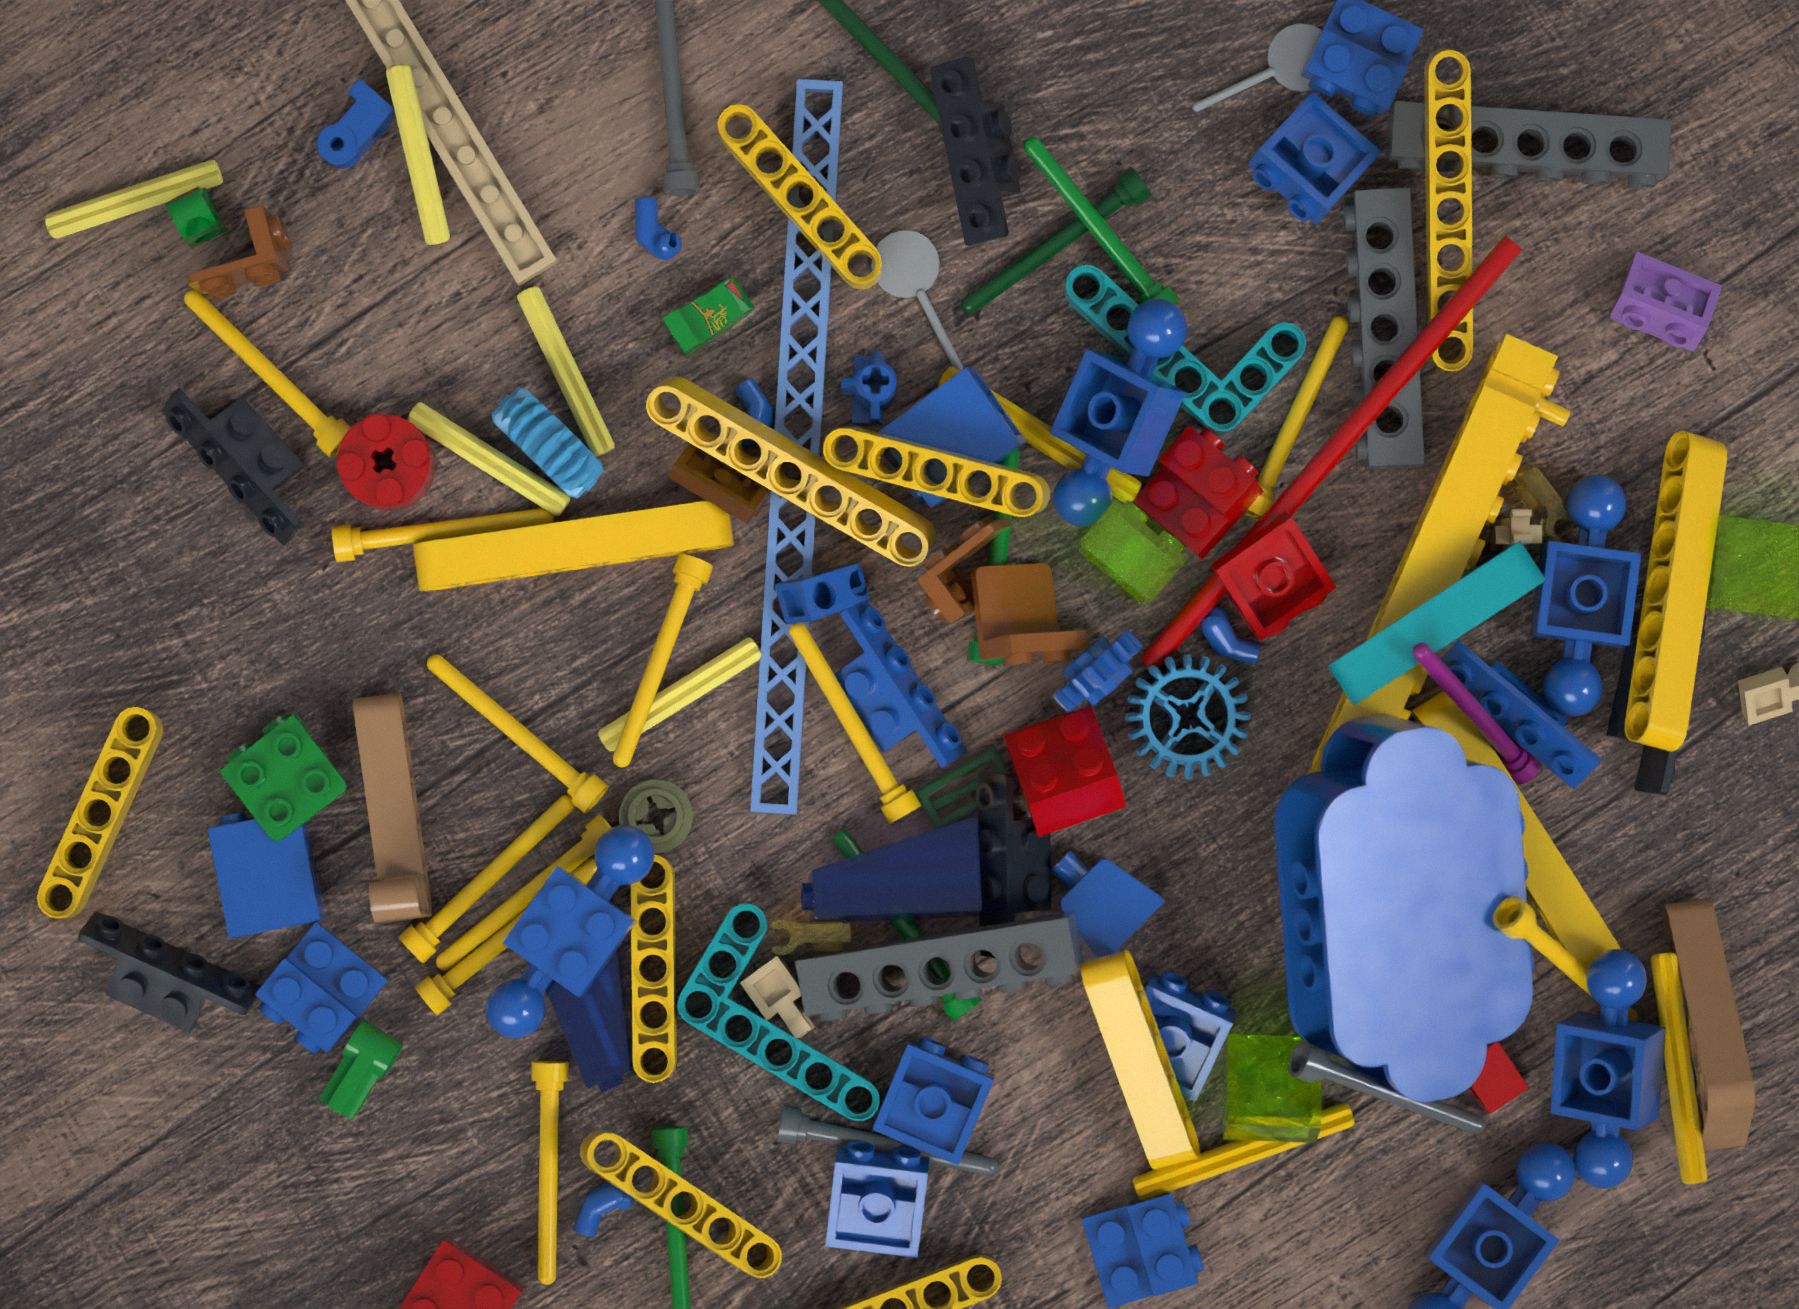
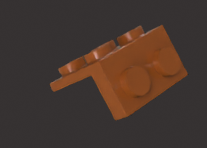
[186,205,292,300]
[917,516,1012,625]
[971,563,1088,666]

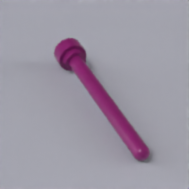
[1412,642,1541,784]

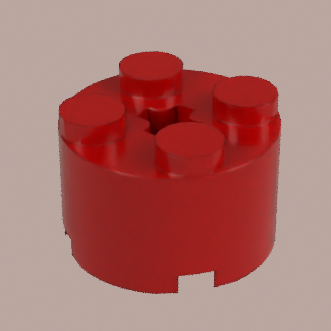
[337,414,435,511]

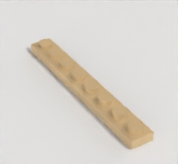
[345,0,558,286]

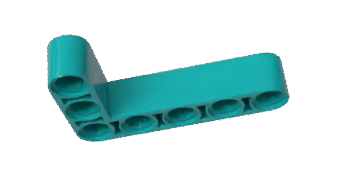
[1064,264,1306,436]
[1327,541,1546,706]
[677,904,880,1121]

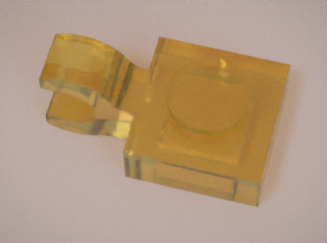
[1513,463,1577,542]
[772,918,851,955]

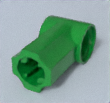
[318,1020,403,1120]

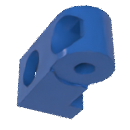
[317,78,396,169]
[775,562,870,624]

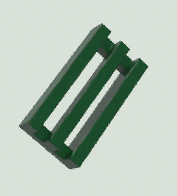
[914,747,1017,832]

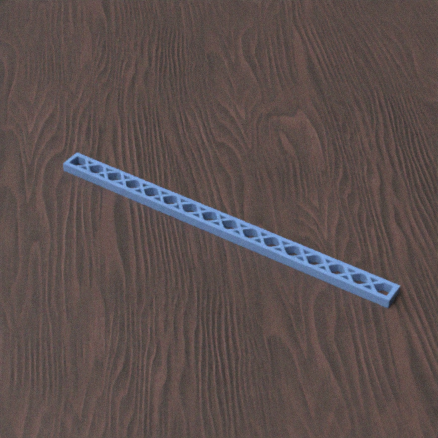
[750,79,843,815]

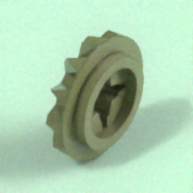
[619,779,693,853]

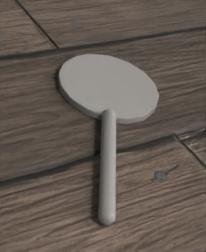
[1192,23,1321,112]
[871,230,963,371]

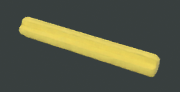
[386,63,450,245]
[45,160,223,239]
[517,286,615,457]
[407,402,570,516]
[598,638,761,751]

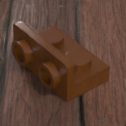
[668,443,771,524]

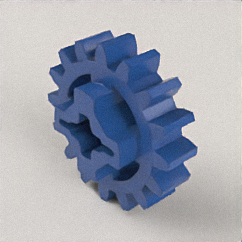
[1053,630,1143,712]

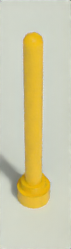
[184,290,351,458]
[1244,316,1349,520]
[332,508,554,563]
[613,554,713,768]
[789,622,921,824]
[427,654,609,814]
[398,795,575,964]
[436,814,612,971]
[414,858,597,1016]
[1493,896,1638,1022]
[531,1061,569,1285]

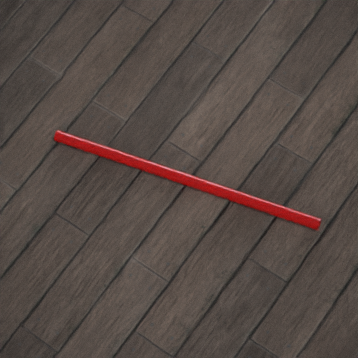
[1139,235,1522,669]

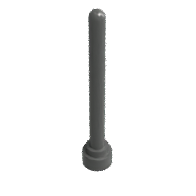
[655,0,701,196]
[1288,1041,1486,1134]
[776,1105,998,1176]

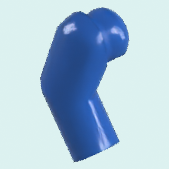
[635,198,682,260]
[734,378,774,449]
[1202,607,1261,664]
[573,1182,634,1238]

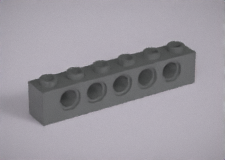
[1387,101,1672,188]
[1343,188,1425,471]
[795,911,1084,1021]

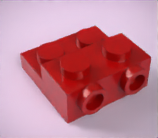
[1133,426,1264,560]
[1210,512,1337,641]

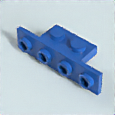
[834,600,968,768]
[1440,640,1602,789]

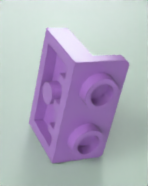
[1610,251,1722,351]

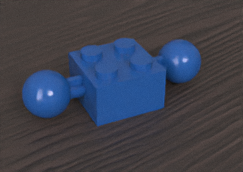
[1050,299,1187,527]
[1530,474,1641,717]
[485,825,654,1039]
[1551,949,1666,1189]
[1408,1142,1576,1309]

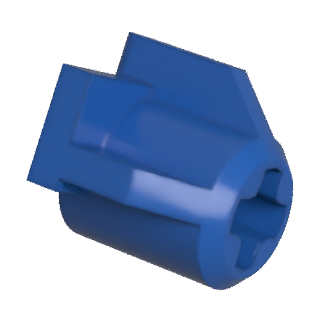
[841,351,897,426]

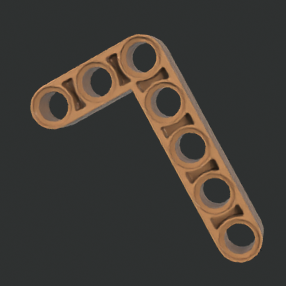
[353,692,432,923]
[1662,898,1755,1152]

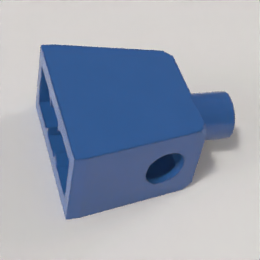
[1051,851,1165,958]

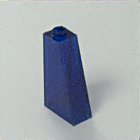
[801,818,982,923]
[546,899,633,1093]

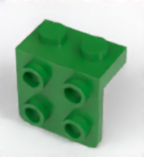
[219,714,347,841]

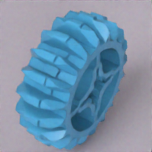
[492,387,604,498]
[1125,654,1251,780]

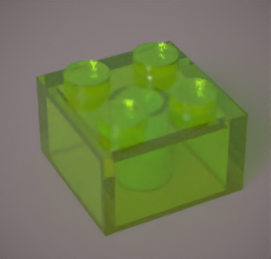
[1076,500,1187,608]
[1705,515,1799,623]
[1223,1034,1321,1143]

